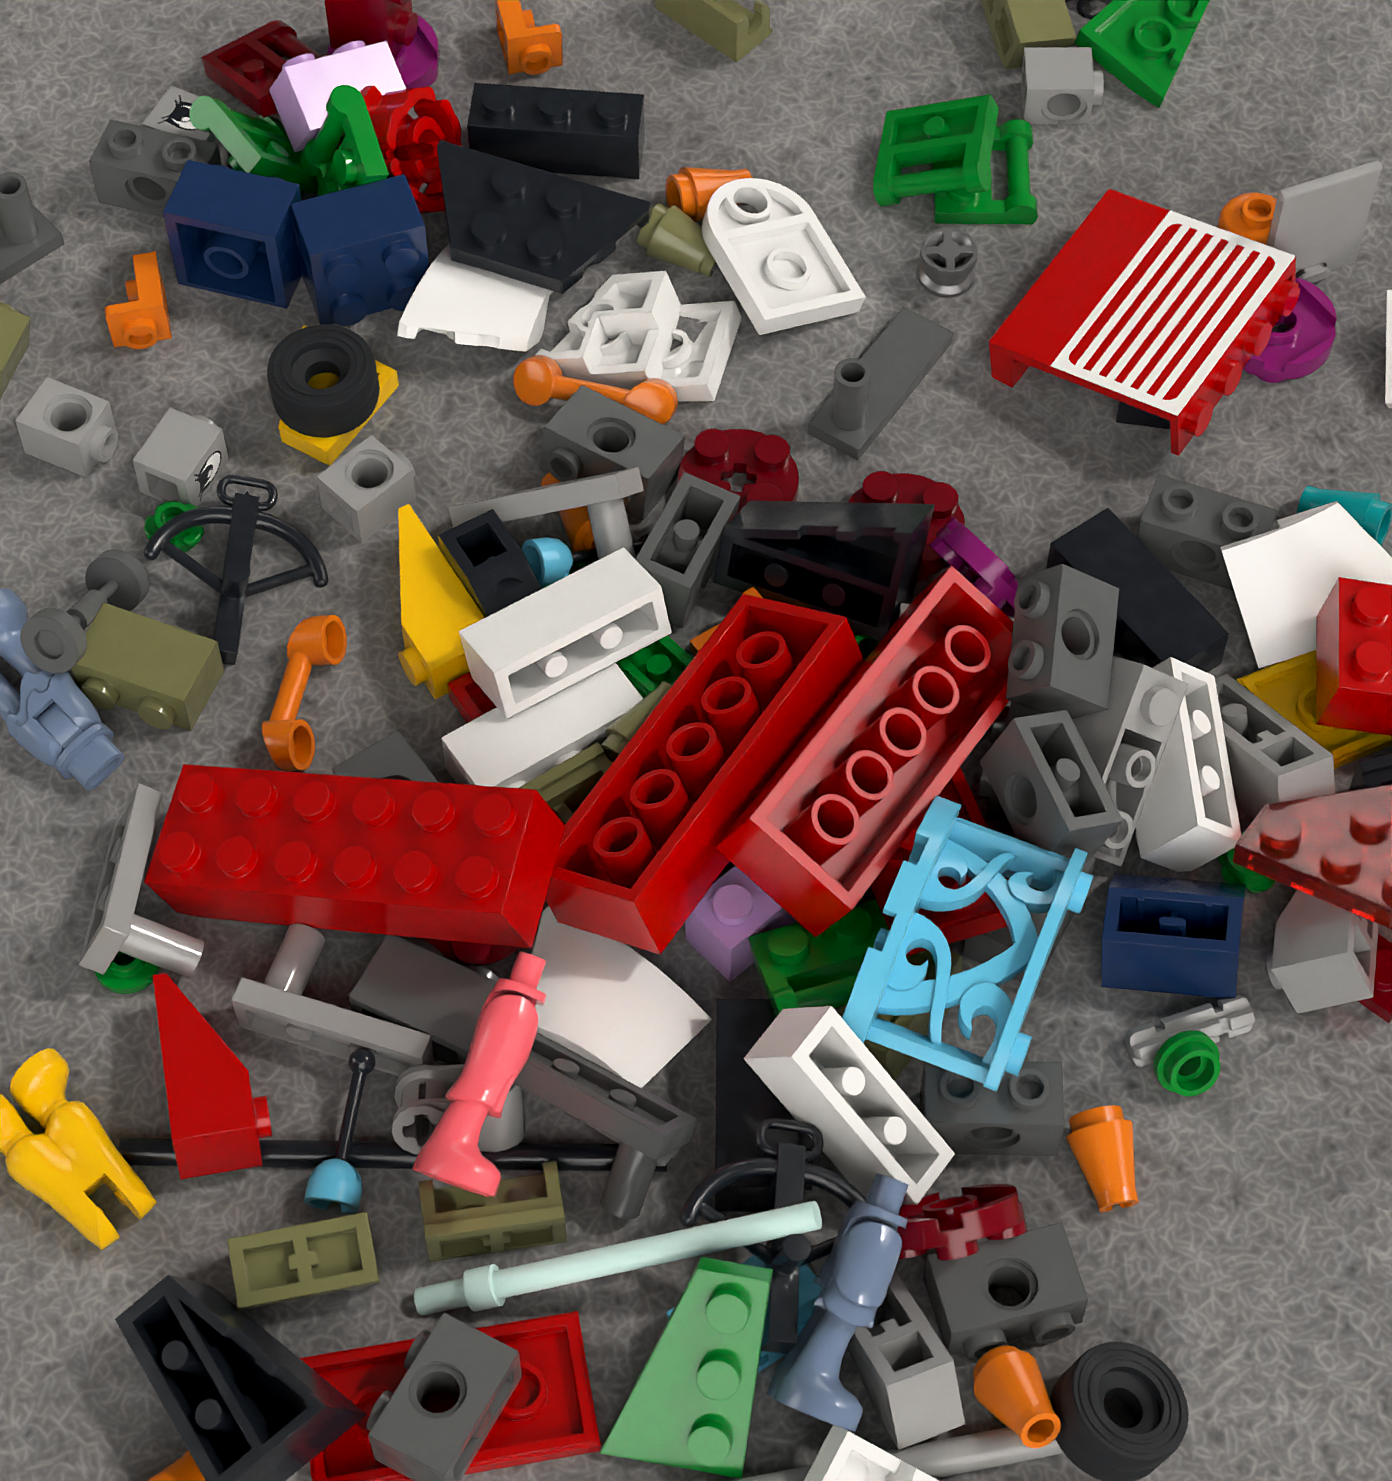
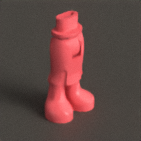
[412,952,547,1198]

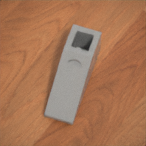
[1072,656,1188,867]

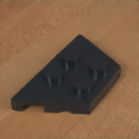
[437,140,652,294]

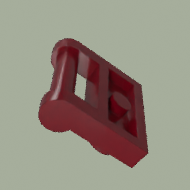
[201,20,329,118]

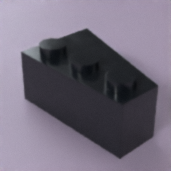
[713,500,935,641]
[115,1275,367,1481]

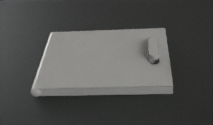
[1266,160,1382,283]

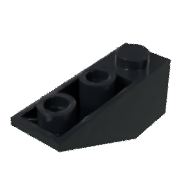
[438,509,542,618]

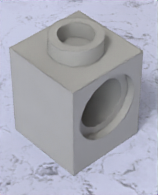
[1020,47,1104,124]
[15,377,118,477]
[317,435,416,543]

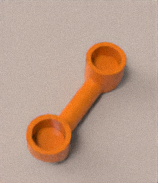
[513,355,678,425]
[262,615,347,771]

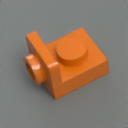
[495,0,563,75]
[104,251,172,349]

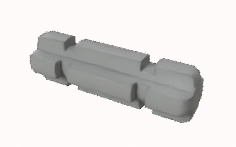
[1124,994,1255,1067]

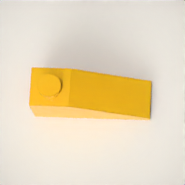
[398,504,485,699]

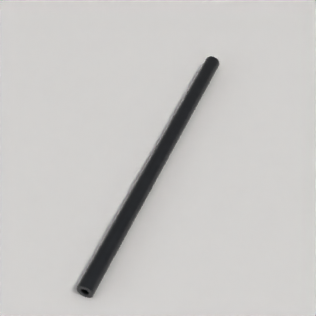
[118,1138,667,1172]

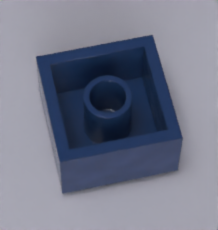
[163,160,302,309]
[291,174,429,326]

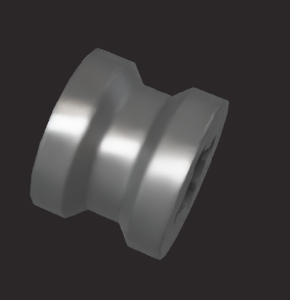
[918,227,978,298]

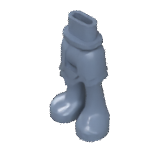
[0,588,124,791]
[767,1173,909,1432]

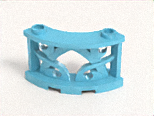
[842,796,1094,1091]

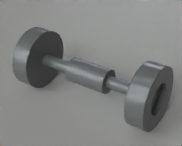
[20,549,150,674]

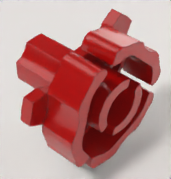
[336,85,462,214]

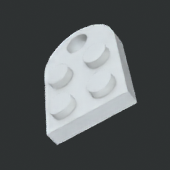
[702,178,866,335]

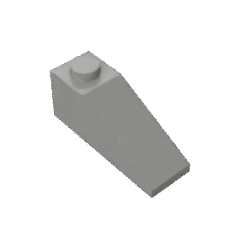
[1215,674,1336,842]
[1266,812,1383,1014]
[810,1255,965,1450]

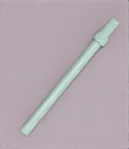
[414,1201,822,1316]

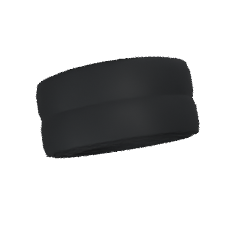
[267,325,380,437]
[1050,1342,1189,1481]

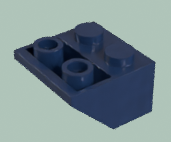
[1101,873,1246,999]

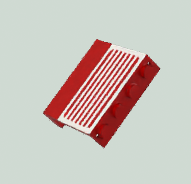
[988,189,1301,456]

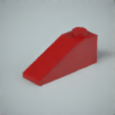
[153,973,273,1180]

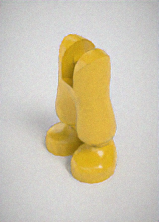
[0,1048,157,1250]

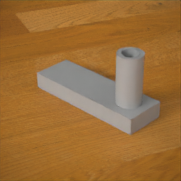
[449,467,644,560]
[79,783,204,978]
[231,923,435,1085]

